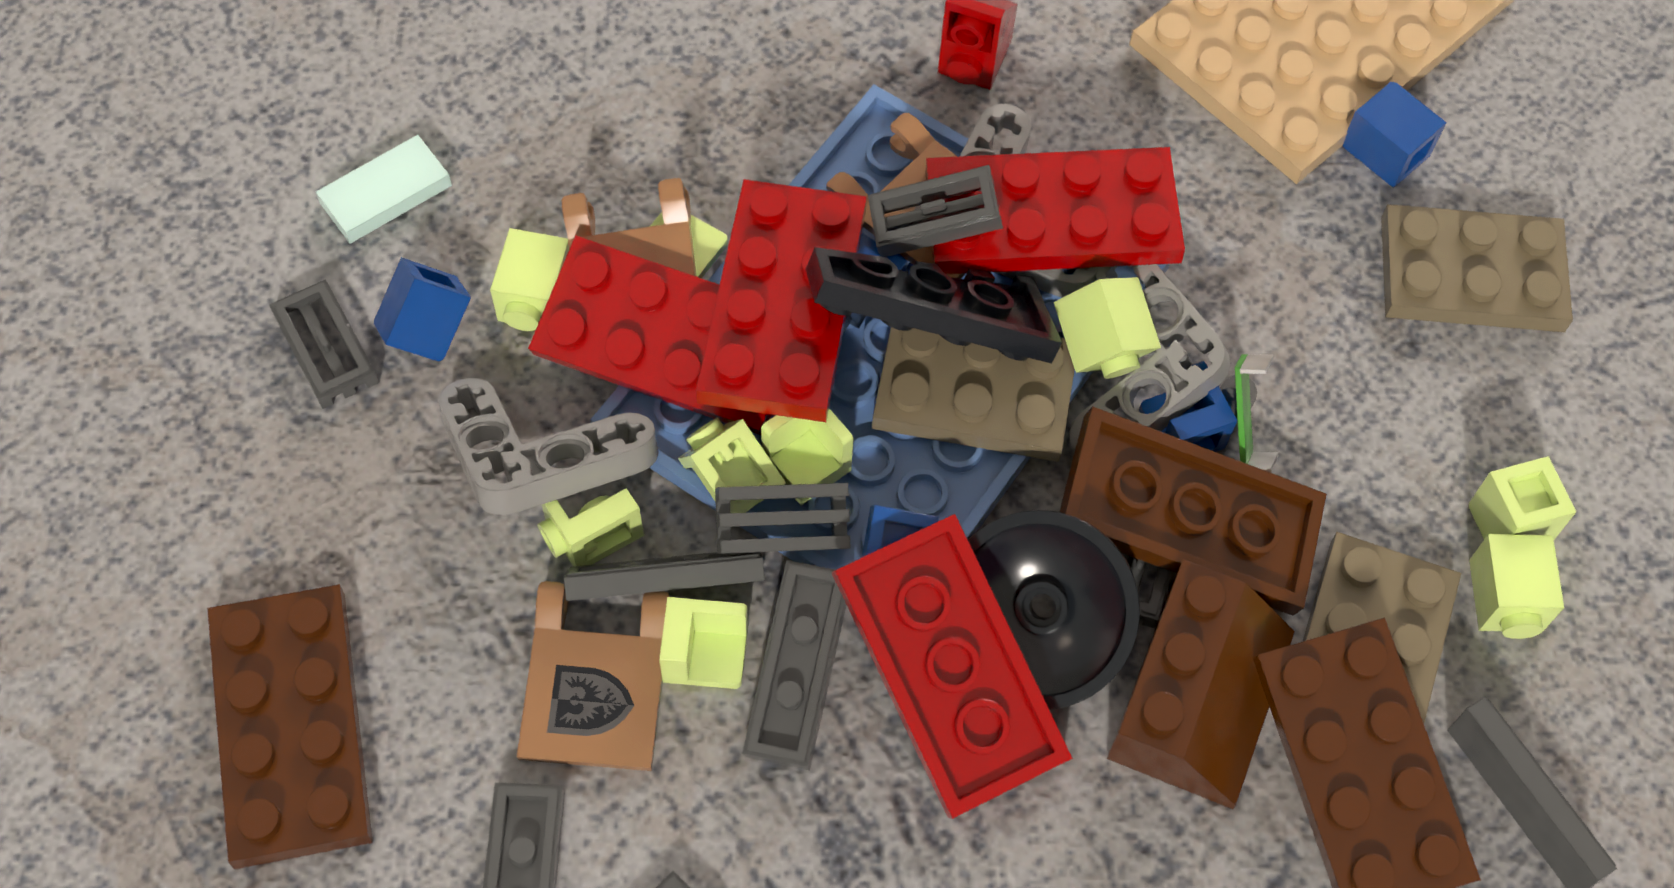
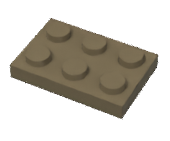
[1381,204,1573,332]
[872,327,1075,462]
[1303,532,1462,723]

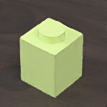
[490,228,569,331]
[1053,277,1161,379]
[1469,534,1564,639]

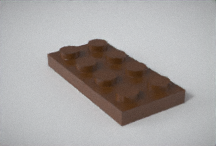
[1059,406,1327,616]
[207,584,373,870]
[1253,618,1481,888]

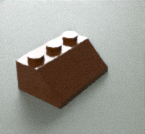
[1107,559,1295,809]

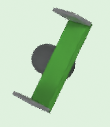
[1220,354,1278,473]

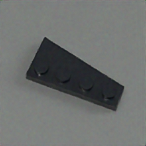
[806,247,1062,364]

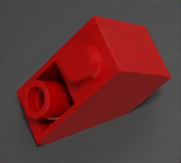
[937,0,1018,90]

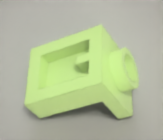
[678,417,786,513]
[537,488,644,567]

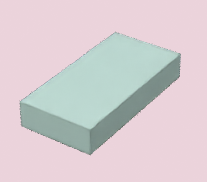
[316,135,452,244]

